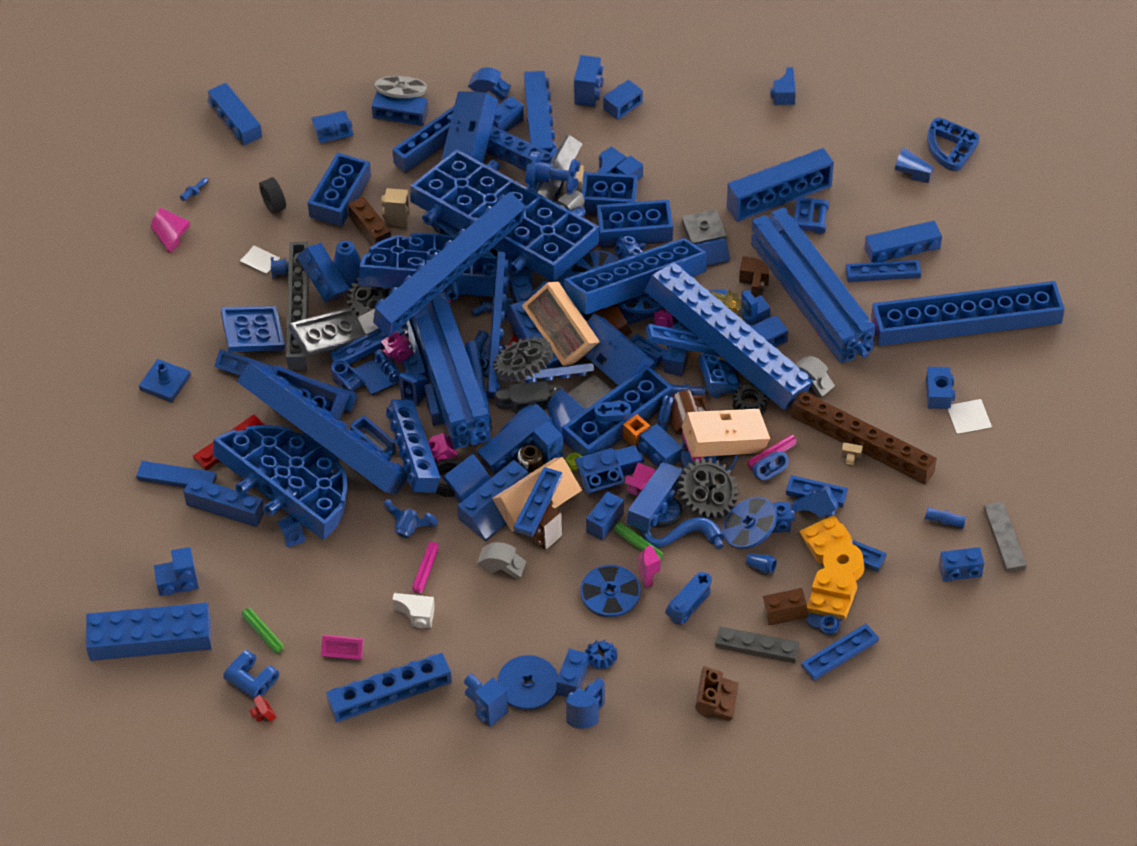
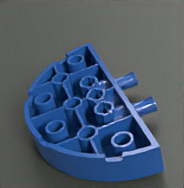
[358,233,509,300]
[213,425,347,540]

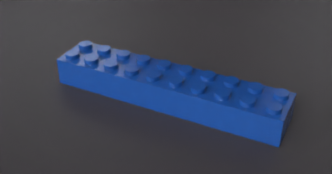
[373,192,526,338]
[644,262,814,410]
[871,281,1065,346]
[237,363,408,495]

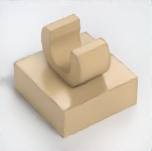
[842,443,863,466]

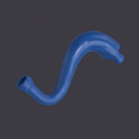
[639,517,724,549]

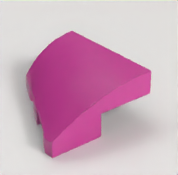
[151,207,190,253]
[638,545,660,588]

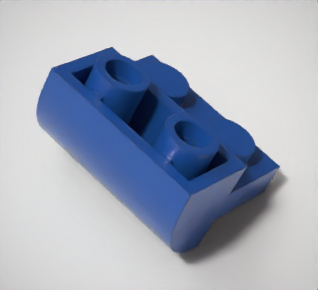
[698,354,740,398]
[575,448,625,494]
[565,678,605,729]

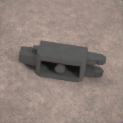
[495,381,563,414]

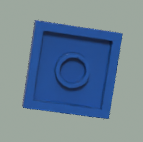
[139,359,191,402]

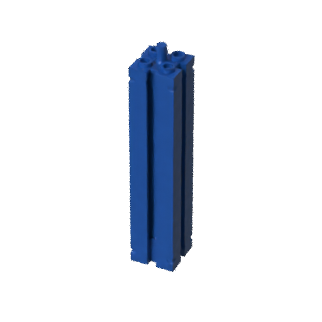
[751,207,875,364]
[411,290,491,449]

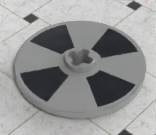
[375,76,427,98]

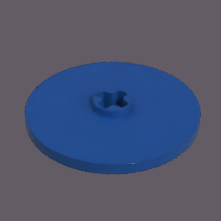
[497,655,558,710]

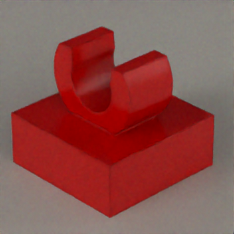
[249,695,277,722]

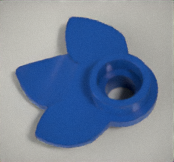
[806,614,842,635]

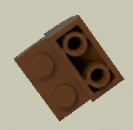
[670,390,710,434]
[695,666,739,721]

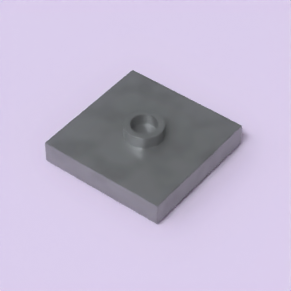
[682,209,727,244]

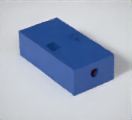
[442,91,498,163]
[585,314,654,385]

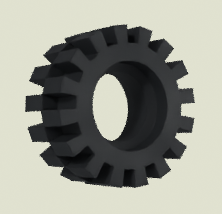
[733,383,767,415]

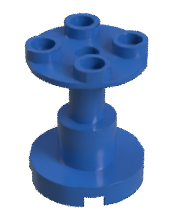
[525,152,580,195]

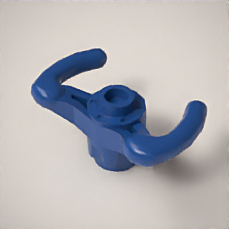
[383,500,438,538]

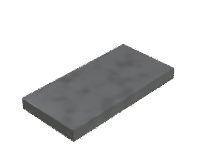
[288,307,367,356]
[544,374,612,420]

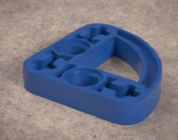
[927,118,980,171]

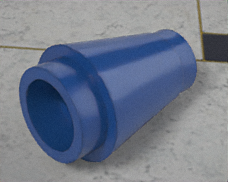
[746,553,777,575]

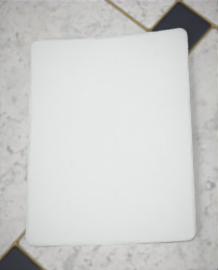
[240,246,280,273]

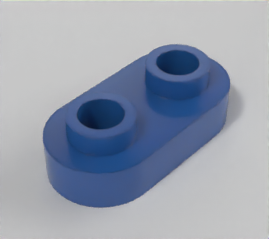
[753,451,789,480]

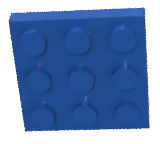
[220,306,285,352]

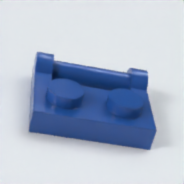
[794,197,829,234]

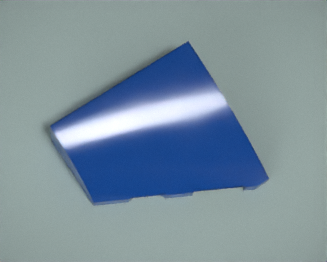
[895,148,934,183]
[547,388,586,434]

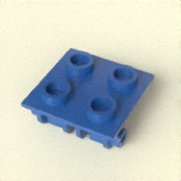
[312,110,354,143]
[354,350,401,395]

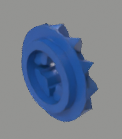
[585,639,618,669]

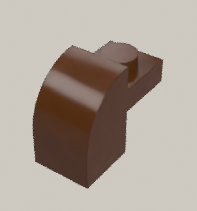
[739,256,769,298]

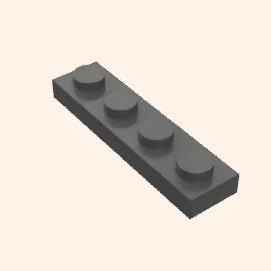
[715,626,799,663]

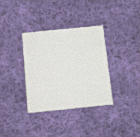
[947,399,992,434]

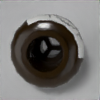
[518,445,543,474]

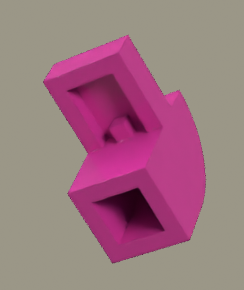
[624,463,656,496]

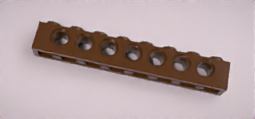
[791,391,937,484]

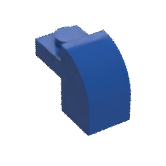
[467,67,511,100]
[735,290,771,325]

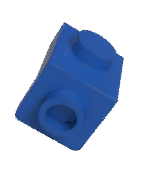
[278,516,305,547]

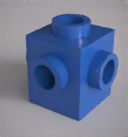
[772,502,795,533]

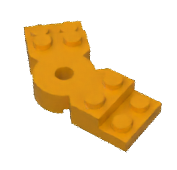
[799,515,865,620]

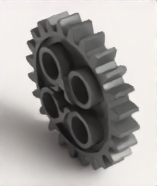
[346,278,393,317]
[492,336,554,382]
[676,458,739,520]

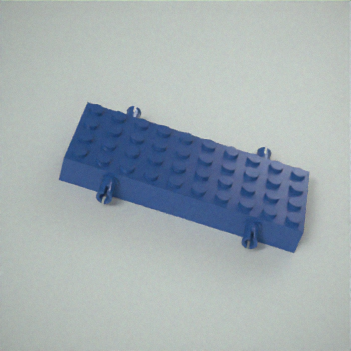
[410,149,600,282]

